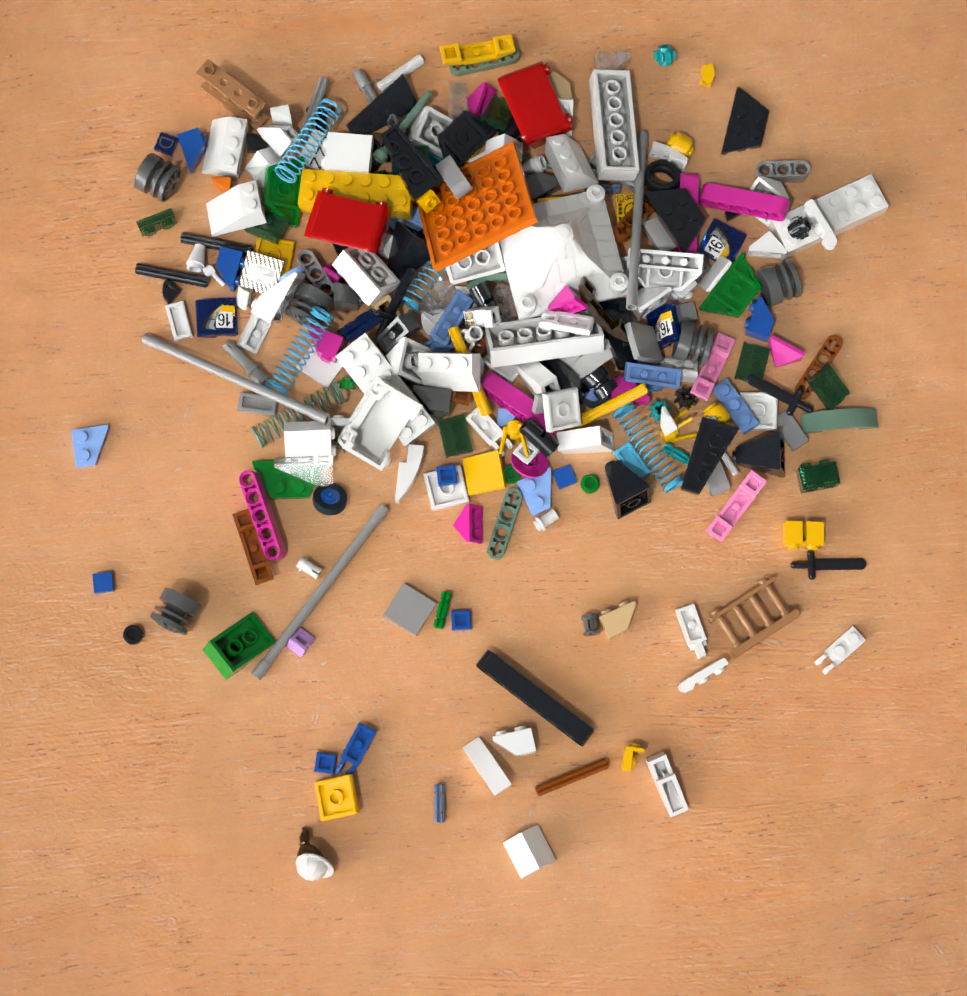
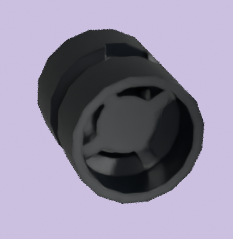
[583,365,618,401]

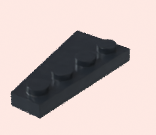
[346,74,417,135]
[381,124,443,203]
[598,299,638,371]
[680,417,739,496]

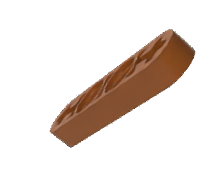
[613,191,654,243]
[794,335,842,399]

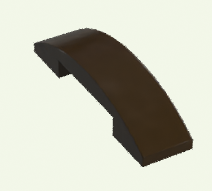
[578,276,629,342]

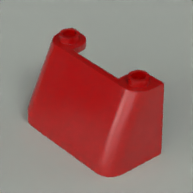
[497,61,574,149]
[304,188,393,253]

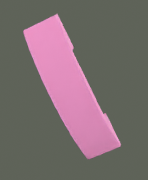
[690,332,736,401]
[706,470,767,542]

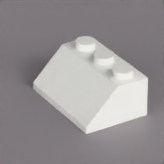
[202,116,249,179]
[544,134,599,193]
[332,247,400,306]
[418,352,480,392]

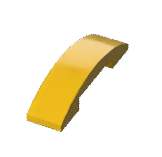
[439,34,516,65]

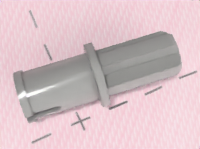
[352,68,378,103]

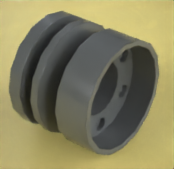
[134,153,181,202]
[757,259,802,307]
[285,283,334,328]
[672,320,714,366]
[150,587,201,635]

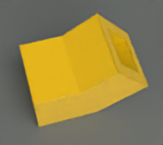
[700,63,716,88]

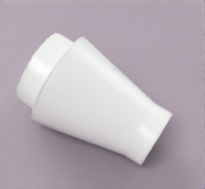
[522,155,547,175]
[186,243,206,273]

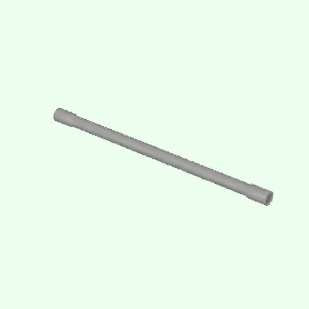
[626,131,648,310]
[142,333,330,425]
[251,504,389,680]

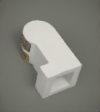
[463,306,501,327]

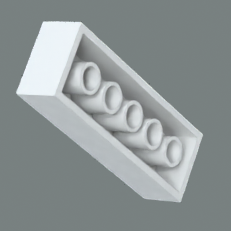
[589,69,639,181]
[769,174,889,259]
[484,311,604,368]
[335,333,437,448]

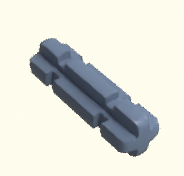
[584,182,621,194]
[434,784,445,823]

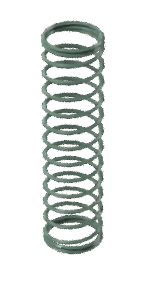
[251,381,346,448]

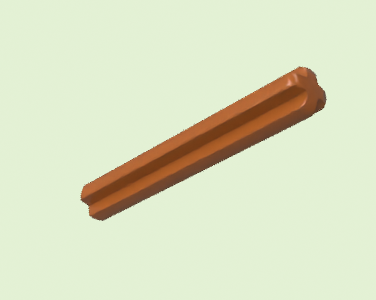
[535,758,609,796]

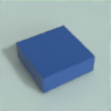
[436,465,458,487]
[552,465,577,490]
[92,572,114,594]
[451,610,471,631]
[314,752,336,775]

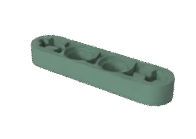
[449,47,519,77]
[487,488,522,560]

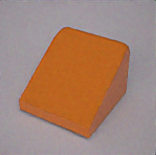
[212,176,232,193]

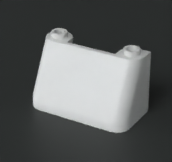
[338,377,423,471]

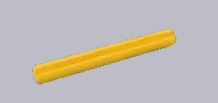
[448,326,492,416]
[563,384,648,431]

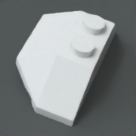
[627,248,704,291]

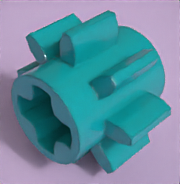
[654,44,677,66]
[648,400,671,423]

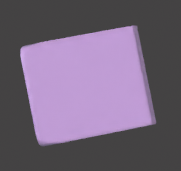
[287,627,316,657]

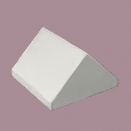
[503,825,556,878]

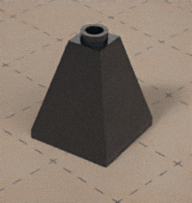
[387,220,431,279]
[732,432,785,478]
[605,460,651,519]

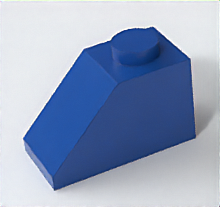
[177,127,207,174]

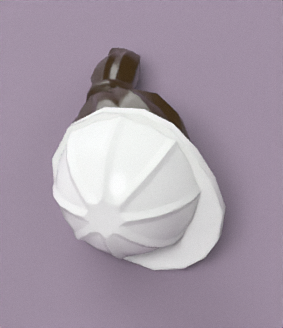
[296,827,334,882]

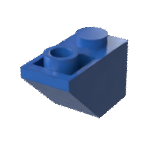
[216,246,245,292]
[744,296,774,342]

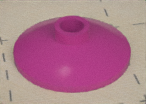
[511,452,548,478]

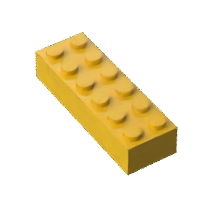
[298,169,414,220]

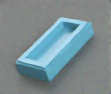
[613,441,651,479]

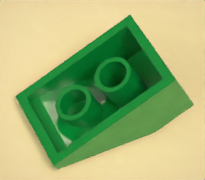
[202,612,276,680]

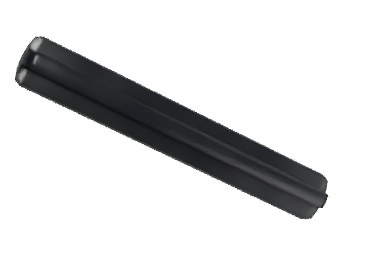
[180,232,254,256]
[135,263,209,288]

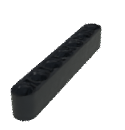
[476,650,594,747]

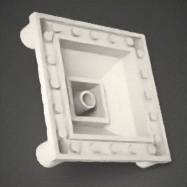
[499,184,628,320]

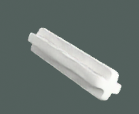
[376,55,424,92]

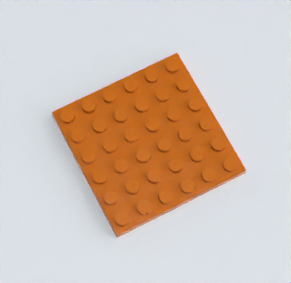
[417,141,538,272]

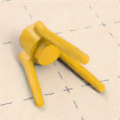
[659,404,697,444]
[499,420,529,457]

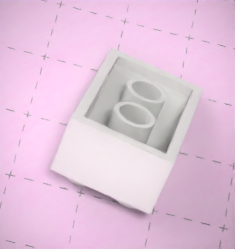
[407,106,453,159]
[206,180,267,236]
[446,242,506,285]
[251,272,306,324]

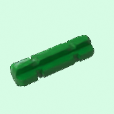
[434,591,452,629]

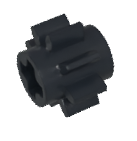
[788,216,811,240]
[674,386,697,410]

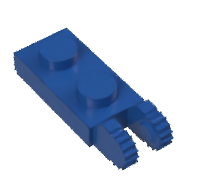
[335,722,377,775]

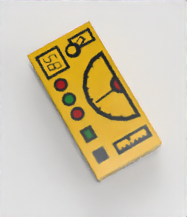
[615,194,634,232]

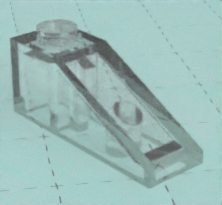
[274,456,334,487]

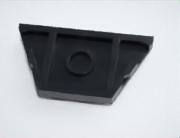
[721,87,769,155]
[437,110,501,167]
[644,188,706,253]

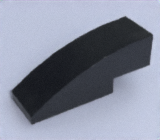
[542,358,590,405]

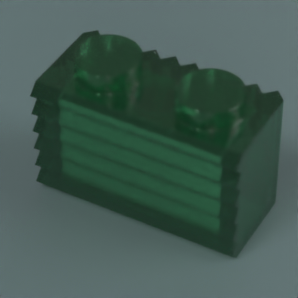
[796,459,840,493]

